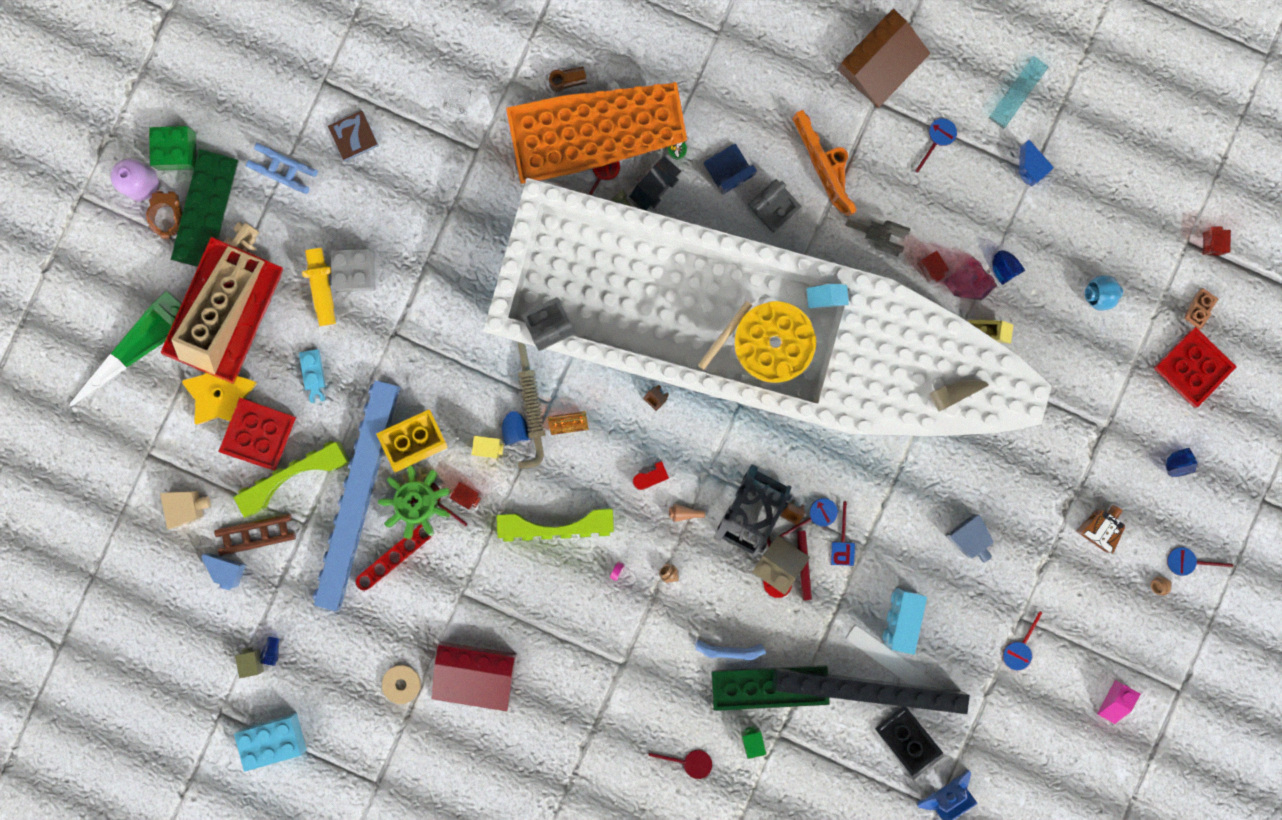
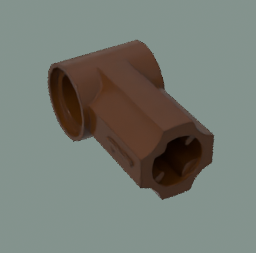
[549,67,587,92]

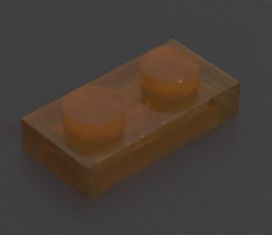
[548,411,589,435]

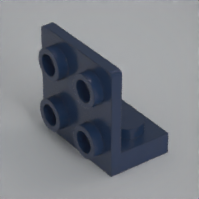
[704,144,757,195]

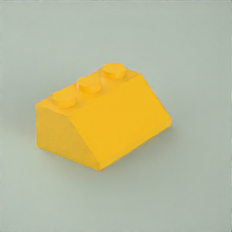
[376,409,448,472]

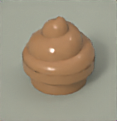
[659,564,679,583]
[1151,576,1172,596]

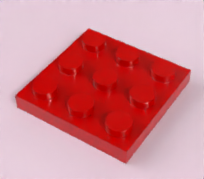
[1153,327,1237,408]
[218,397,296,471]

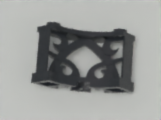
[714,465,792,558]

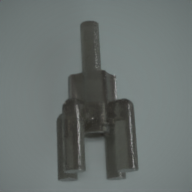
[845,219,911,257]

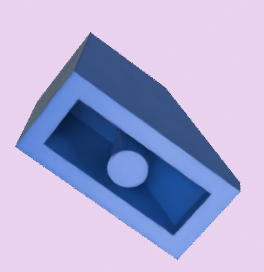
[1019,140,1054,187]

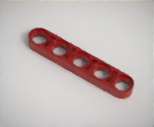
[355,524,433,591]

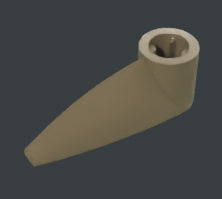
[929,380,989,412]

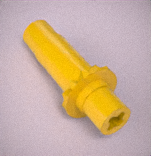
[302,248,336,327]

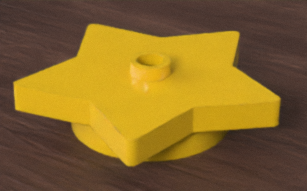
[182,373,257,425]

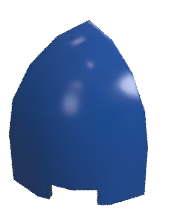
[502,411,531,446]

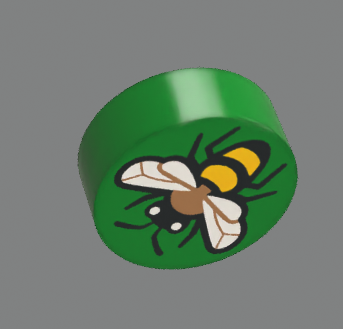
[668,142,687,160]

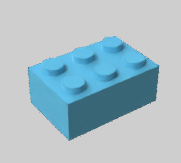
[882,588,927,655]
[234,713,307,772]

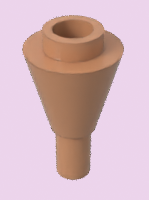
[669,503,705,522]

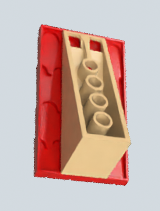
[161,237,283,385]

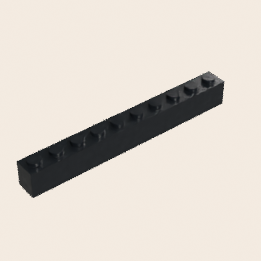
[772,668,970,714]

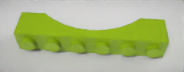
[233,440,350,518]
[496,508,614,542]

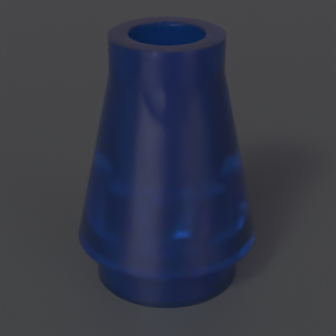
[259,636,280,666]

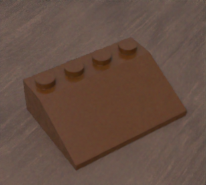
[837,8,930,108]

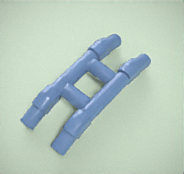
[246,142,318,194]
[695,640,766,660]

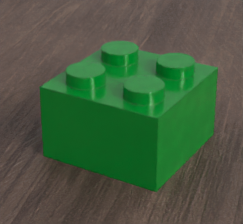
[149,126,196,171]

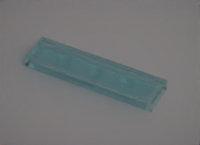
[988,56,1049,129]

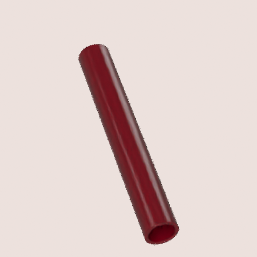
[796,530,812,601]

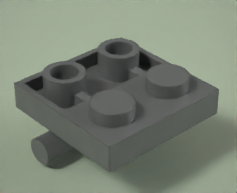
[748,179,802,233]
[521,297,575,352]

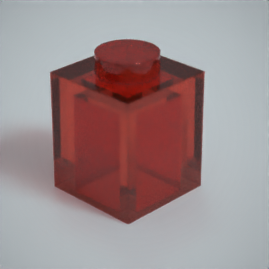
[1203,226,1231,256]
[917,251,949,282]
[449,481,482,510]

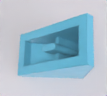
[806,284,849,308]

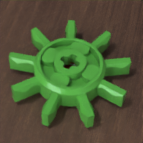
[378,466,452,539]

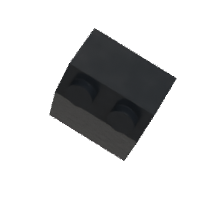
[875,707,944,780]

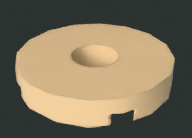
[382,665,421,704]

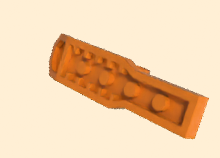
[792,110,856,217]

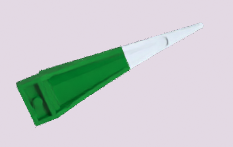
[70,290,182,406]

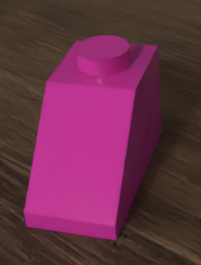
[1097,680,1141,724]

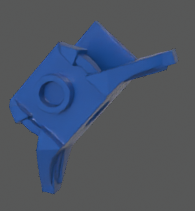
[918,769,978,820]

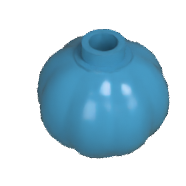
[1084,275,1123,311]

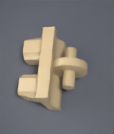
[224,222,259,252]

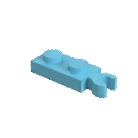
[299,349,326,403]

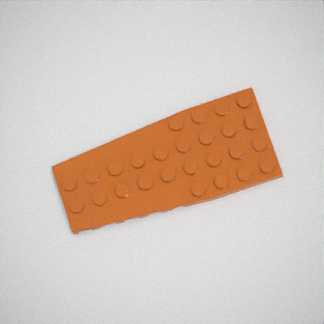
[506,82,687,184]

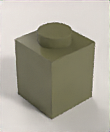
[235,647,264,679]

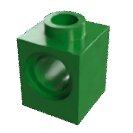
[741,726,767,759]

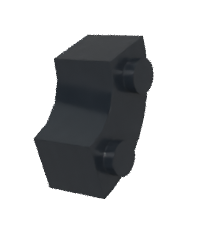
[629,156,682,211]

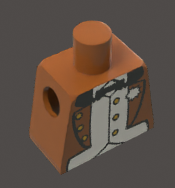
[1076,505,1125,554]

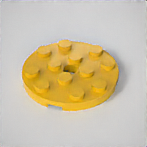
[734,301,816,383]

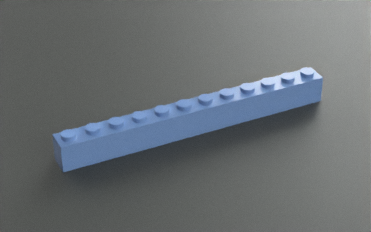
[313,380,401,611]

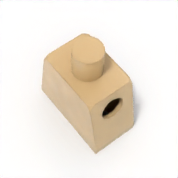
[160,491,211,530]

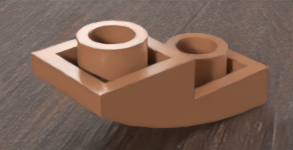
[1184,288,1218,330]

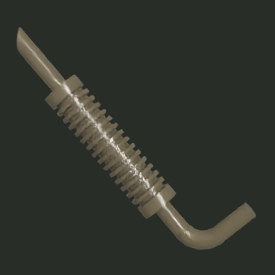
[518,342,546,469]

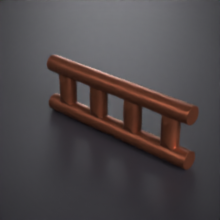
[214,513,296,556]

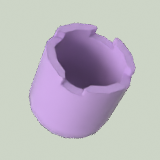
[110,159,160,202]

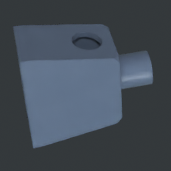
[945,514,994,563]

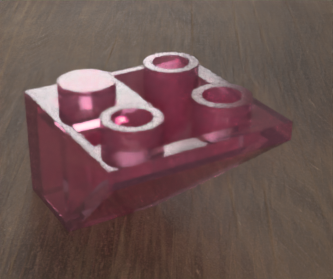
[943,256,997,301]

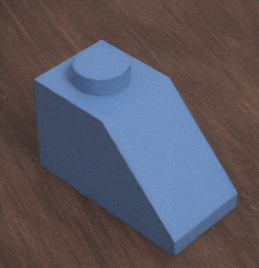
[202,553,246,590]

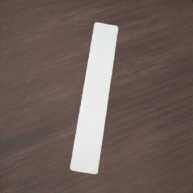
[846,626,945,689]

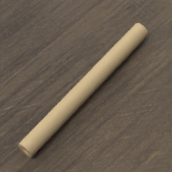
[698,301,752,370]

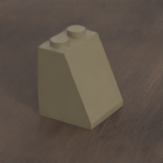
[752,535,810,595]

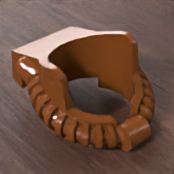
[146,191,183,239]

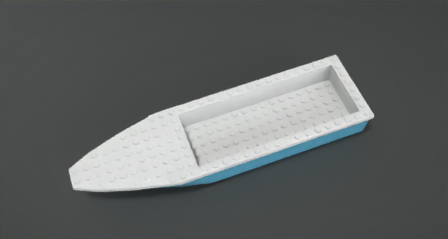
[483,178,1052,436]

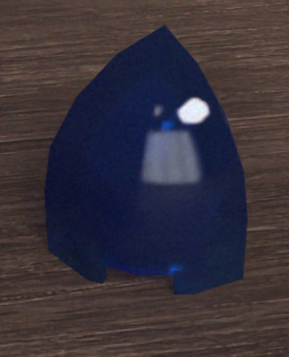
[992,250,1026,285]
[1166,447,1198,477]

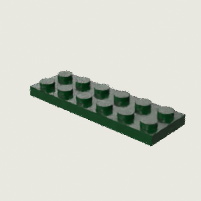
[170,149,239,267]
[711,665,830,711]

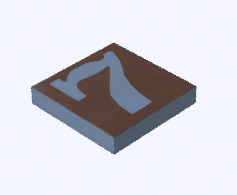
[328,111,379,161]

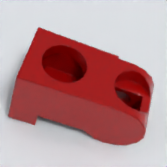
[633,461,669,490]

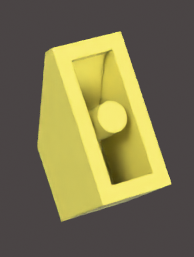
[968,320,1014,344]
[471,436,504,458]

